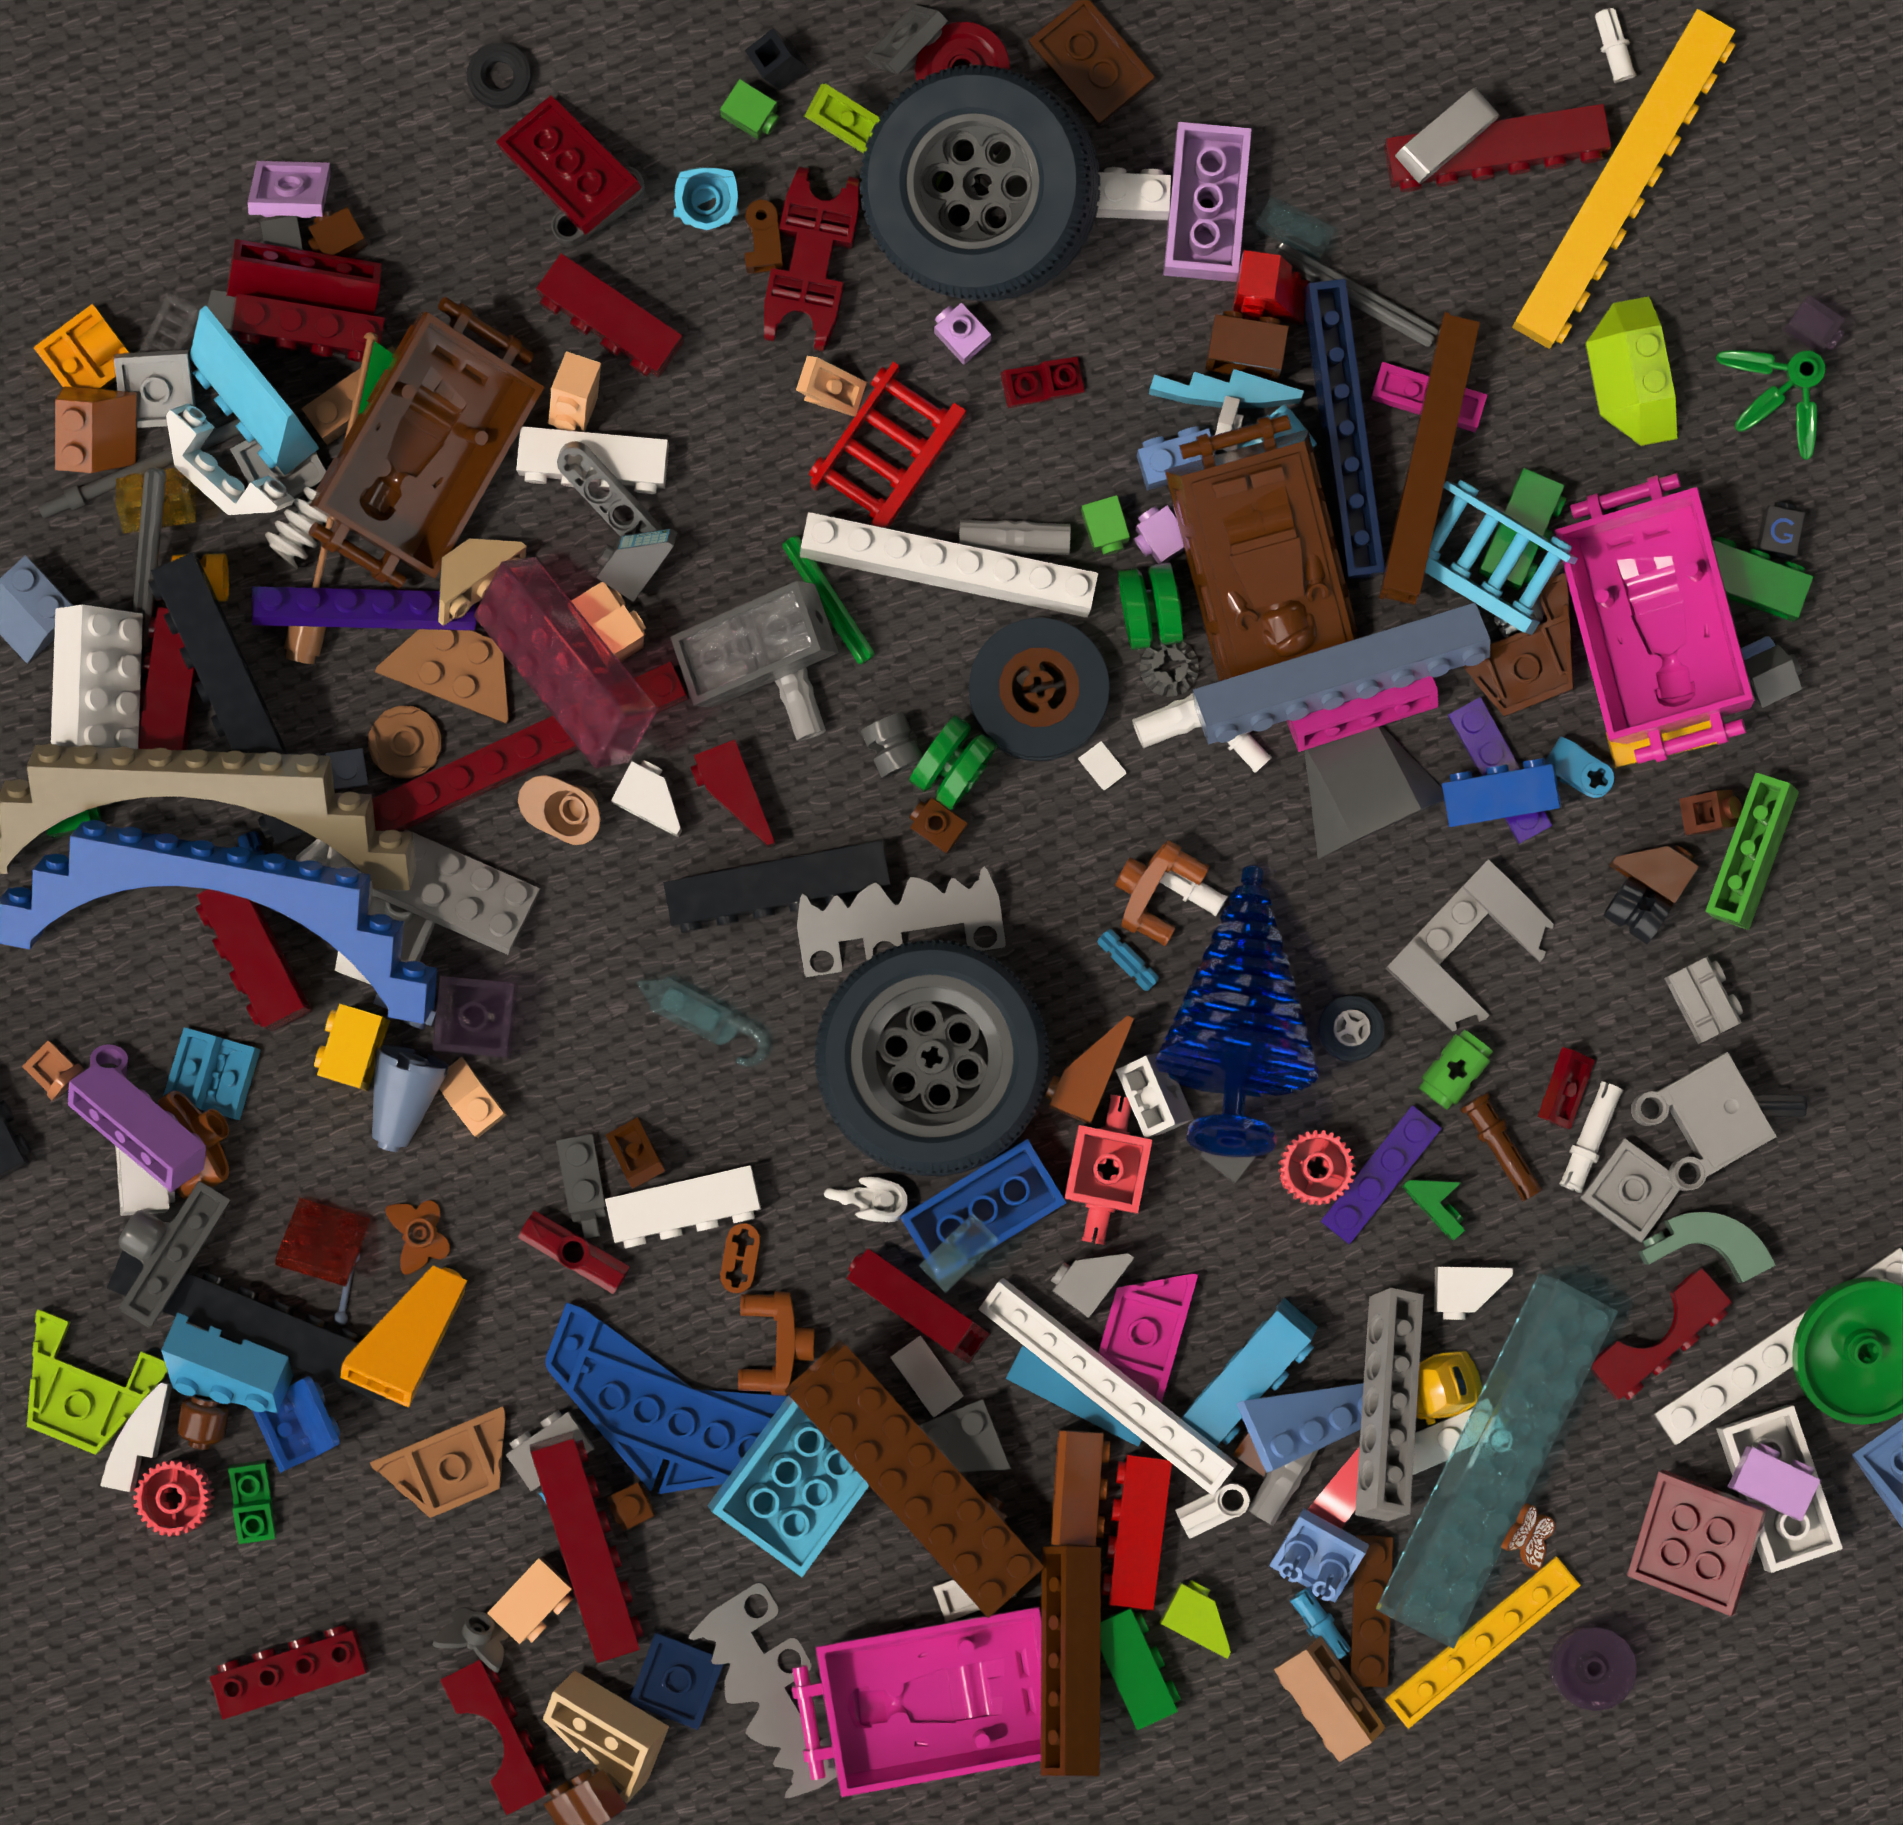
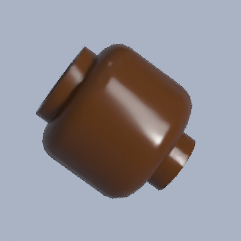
[178,1394,229,1450]

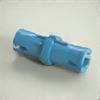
[1289,1587,1351,1660]

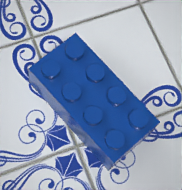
[900,1139,1066,1281]

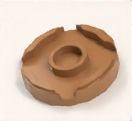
[368,706,442,779]

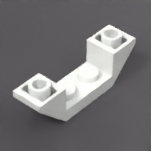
[166,403,295,515]

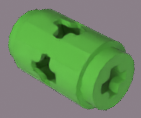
[1418,1029,1493,1110]

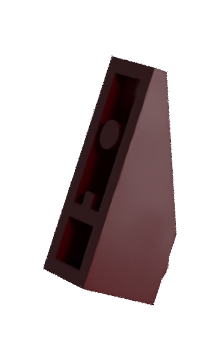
[690,739,776,848]

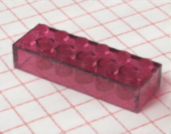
[474,557,658,768]

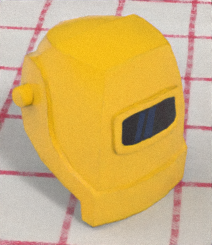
[1416,1351,1483,1425]

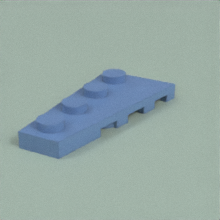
[1236,1383,1364,1473]

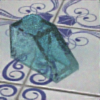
[919,1214,999,1293]

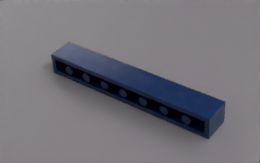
[1302,279,1385,580]

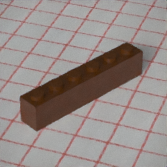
[1040,1546,1101,1776]

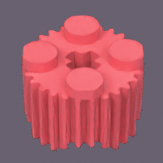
[1278,1130,1355,1206]
[133,1460,215,1536]

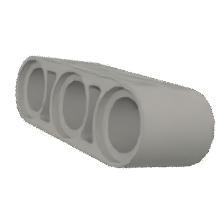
[1395,87,1500,184]

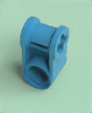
[1545,737,1614,798]

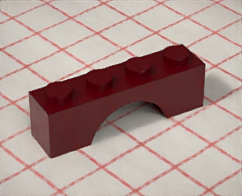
[1586,1268,1731,1400]
[440,1659,552,1816]

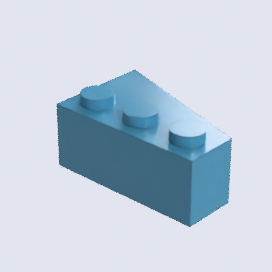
[161,1313,293,1413]

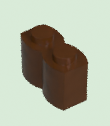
[543,1768,627,1825]

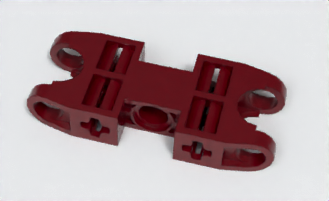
[764,166,859,352]

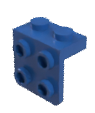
[252,1376,340,1473]

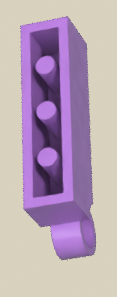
[68,1044,206,1192]

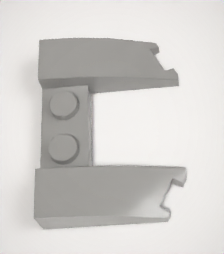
[1385,859,1554,1032]

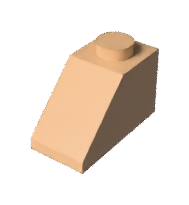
[439,1057,507,1138]

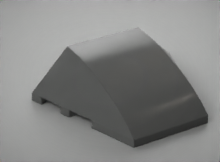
[1304,726,1445,860]

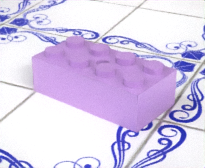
[1163,122,1251,282]

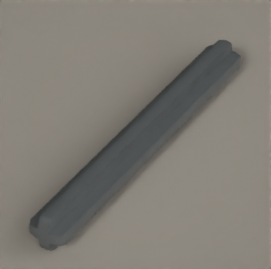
[1275,242,1438,347]
[132,468,166,647]

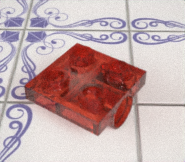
[275,1197,370,1287]

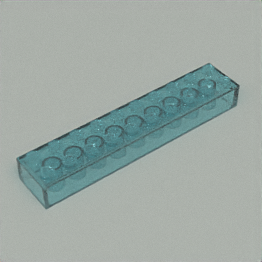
[1376,1273,1618,1649]

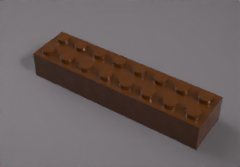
[784,1340,1044,1618]

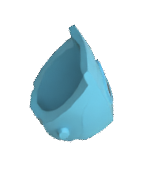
[674,167,739,231]

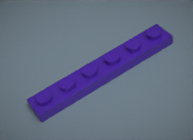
[251,586,476,631]

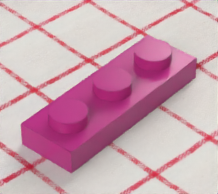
[1370,362,1487,432]

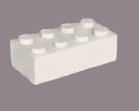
[51,605,143,749]
[1716,1405,1843,1573]

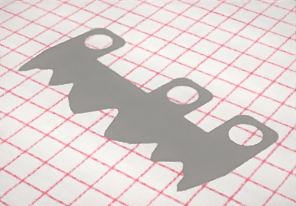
[797,866,1006,977]
[689,1583,837,1798]

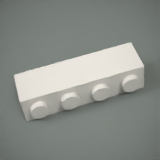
[516,426,669,494]
[605,1165,761,1248]

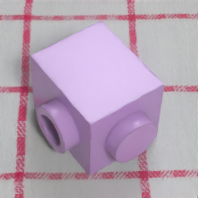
[934,302,991,365]
[1134,506,1185,564]

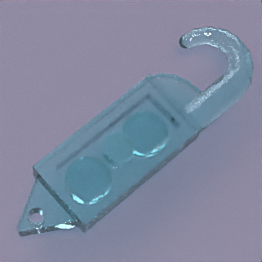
[637,977,770,1067]

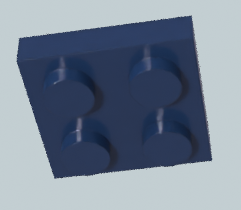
[629,1632,724,1730]

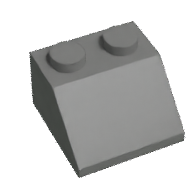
[1051,1253,1134,1318]

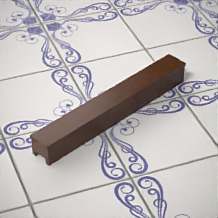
[1379,312,1480,605]

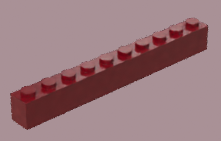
[372,661,688,832]

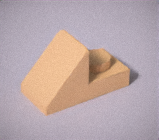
[796,356,867,417]

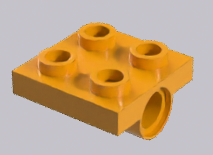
[33,304,129,389]

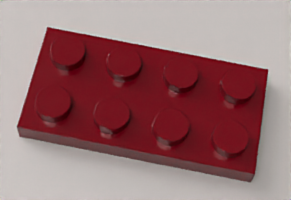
[495,95,641,235]

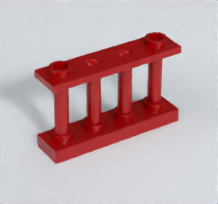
[808,362,966,529]

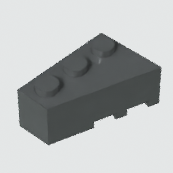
[918,1399,1011,1472]

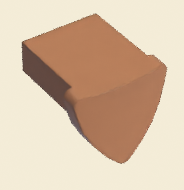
[22,1040,84,1101]

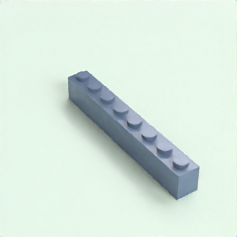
[1193,603,1490,744]

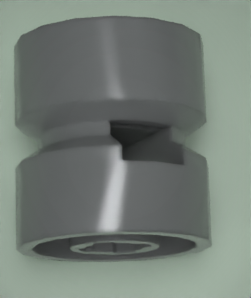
[860,712,923,779]

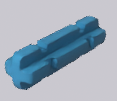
[1097,929,1159,991]

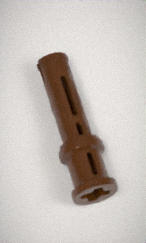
[1460,1092,1542,1201]

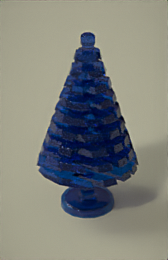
[1155,865,1320,1157]

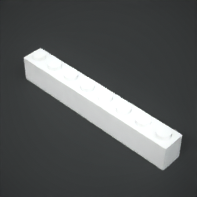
[800,512,1098,618]

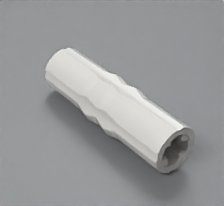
[1132,694,1202,748]

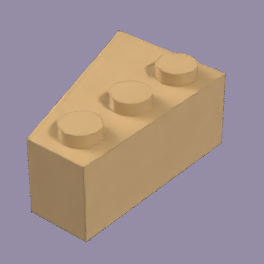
[543,1670,669,1803]

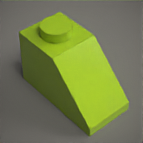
[1160,1580,1231,1659]

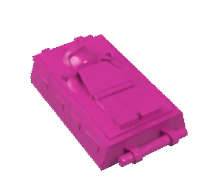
[1555,473,1754,764]
[792,1607,1041,1797]

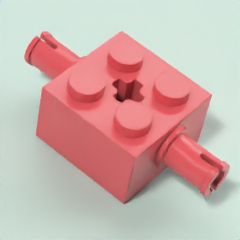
[1064,1095,1152,1245]

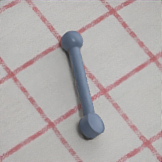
[334,1249,360,1326]

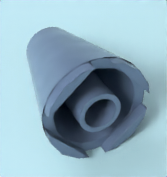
[372,1045,449,1152]

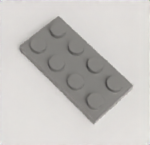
[373,829,540,955]

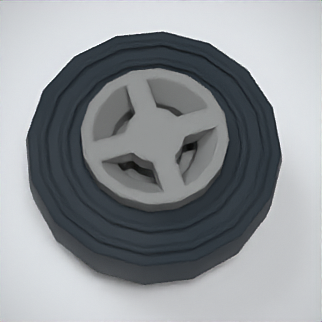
[1317,995,1385,1062]

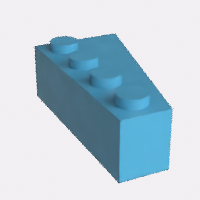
[1181,1298,1317,1446]

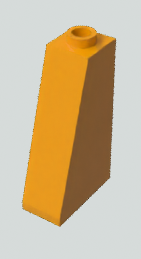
[340,1266,467,1407]

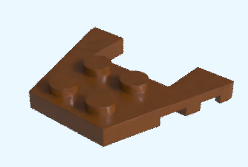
[1463,573,1574,717]

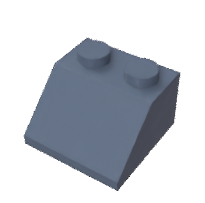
[0,555,74,664]

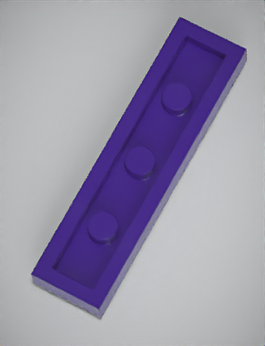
[1447,697,1552,844]
[1320,1105,1441,1245]

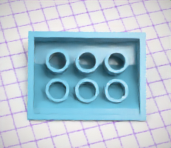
[189,305,319,475]
[707,1395,869,1577]

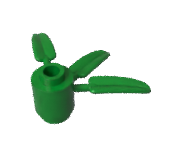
[1716,350,1825,460]

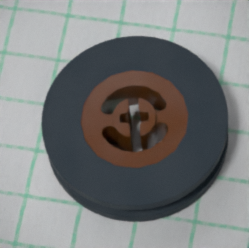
[969,618,1109,761]

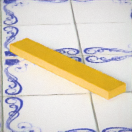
[1384,1556,1581,1729]

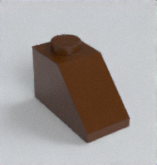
[1608,845,1699,904]

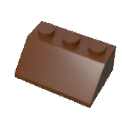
[1050,1429,1110,1546]

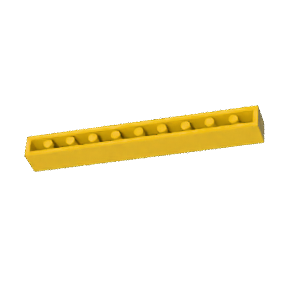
[1512,8,1736,349]

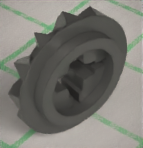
[1140,640,1199,697]

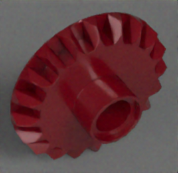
[915,22,1011,81]

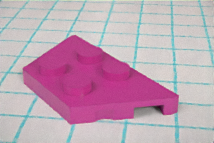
[1098,1274,1198,1403]

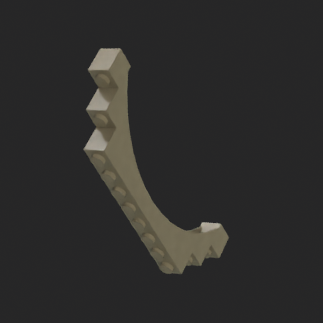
[0,744,416,890]

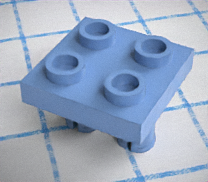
[1270,1508,1369,1603]

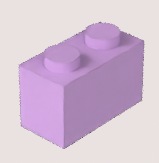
[1728,1443,1821,1521]

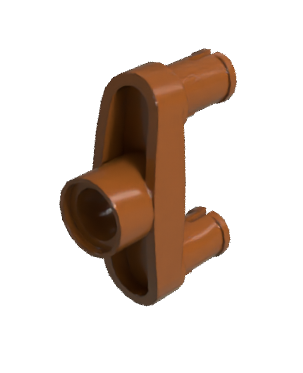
[1114,840,1210,946]
[157,1090,229,1199]
[738,1291,815,1396]

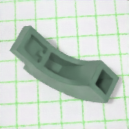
[1638,1212,1776,1283]

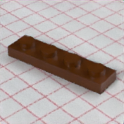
[1350,1535,1393,1687]

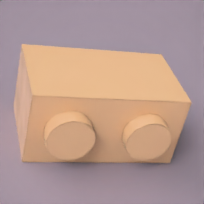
[549,351,601,432]
[487,1557,573,1644]

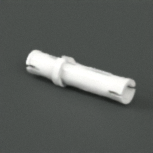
[1559,1081,1624,1193]

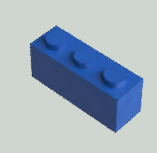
[1442,758,1562,827]

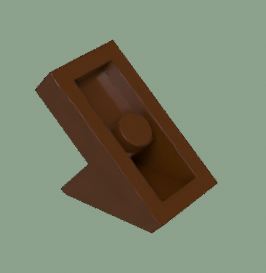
[605,1117,665,1189]

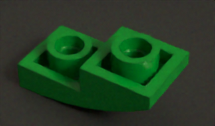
[228,1460,276,1544]

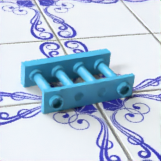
[1425,479,1578,635]

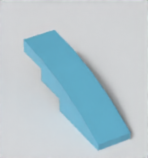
[1149,369,1304,408]

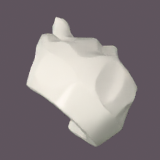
[824,1177,908,1222]

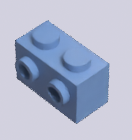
[1137,426,1217,491]

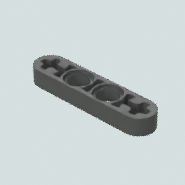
[557,441,663,536]

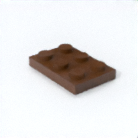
[1028,0,1155,126]

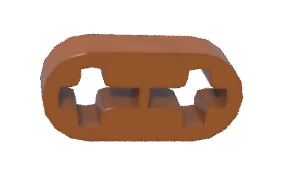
[720,1223,760,1293]

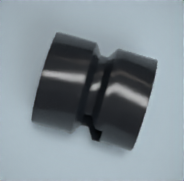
[1603,877,1673,944]

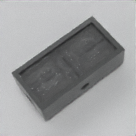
[670,581,839,708]

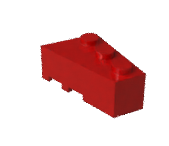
[1232,250,1309,325]

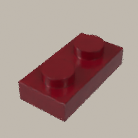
[1538,1047,1595,1130]

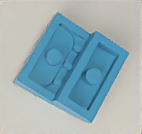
[163,1027,261,1120]

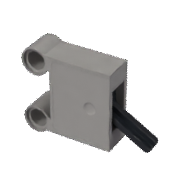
[1631,1052,1807,1191]

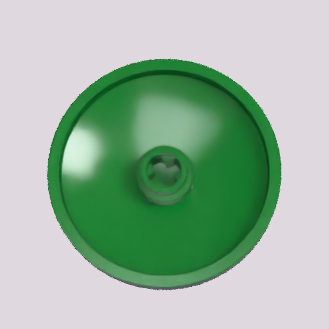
[1792,1277,1903,1425]

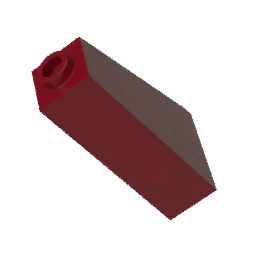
[846,1248,990,1364]

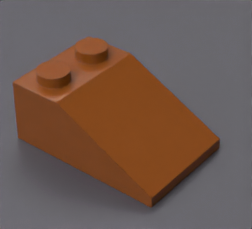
[1045,1015,1134,1124]

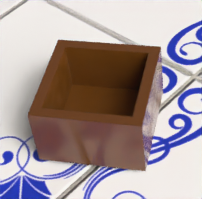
[1205,311,1289,382]

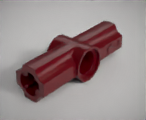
[518,1210,630,1295]

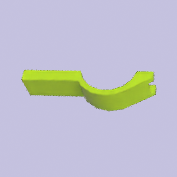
[804,84,945,193]

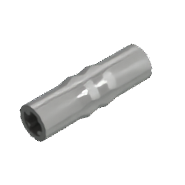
[959,520,1071,555]
[775,667,826,741]
[1247,1449,1320,1526]

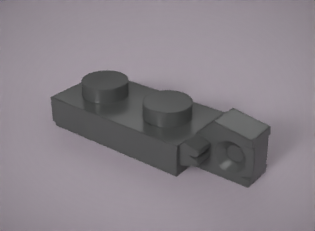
[556,1134,606,1239]

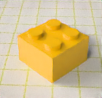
[314,1004,390,1091]

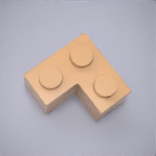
[566,582,646,672]

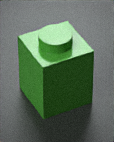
[720,79,780,140]
[1081,495,1130,556]

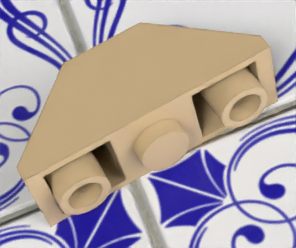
[438,538,527,626]

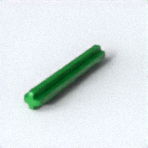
[782,535,874,665]

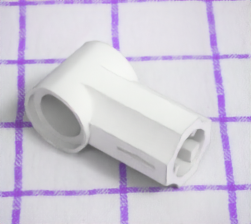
[1175,1482,1250,1539]

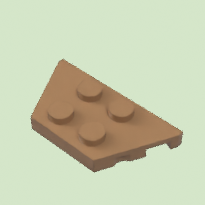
[375,629,509,724]
[370,1406,506,1518]

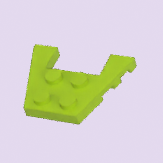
[27,1309,168,1455]

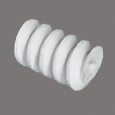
[265,487,335,569]

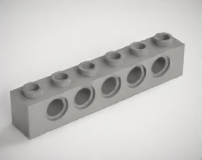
[1355,1288,1424,1521]

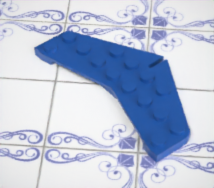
[545,1302,788,1494]

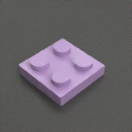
[248,161,330,218]

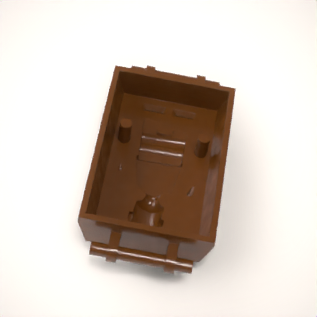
[309,297,544,589]
[1164,415,1360,681]

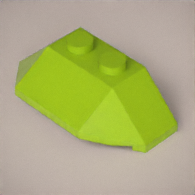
[1585,296,1678,446]

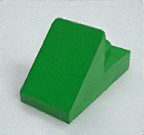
[1401,1180,1465,1241]

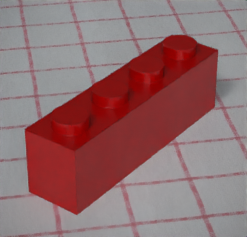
[1102,1454,1172,1610]

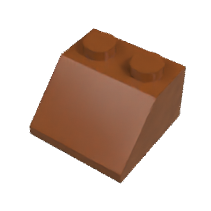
[55,386,137,473]

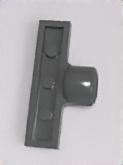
[118,1181,231,1329]

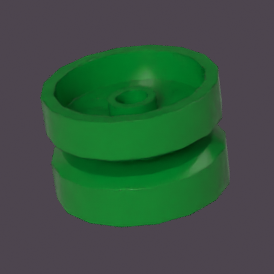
[1118,562,1183,651]
[909,715,998,811]

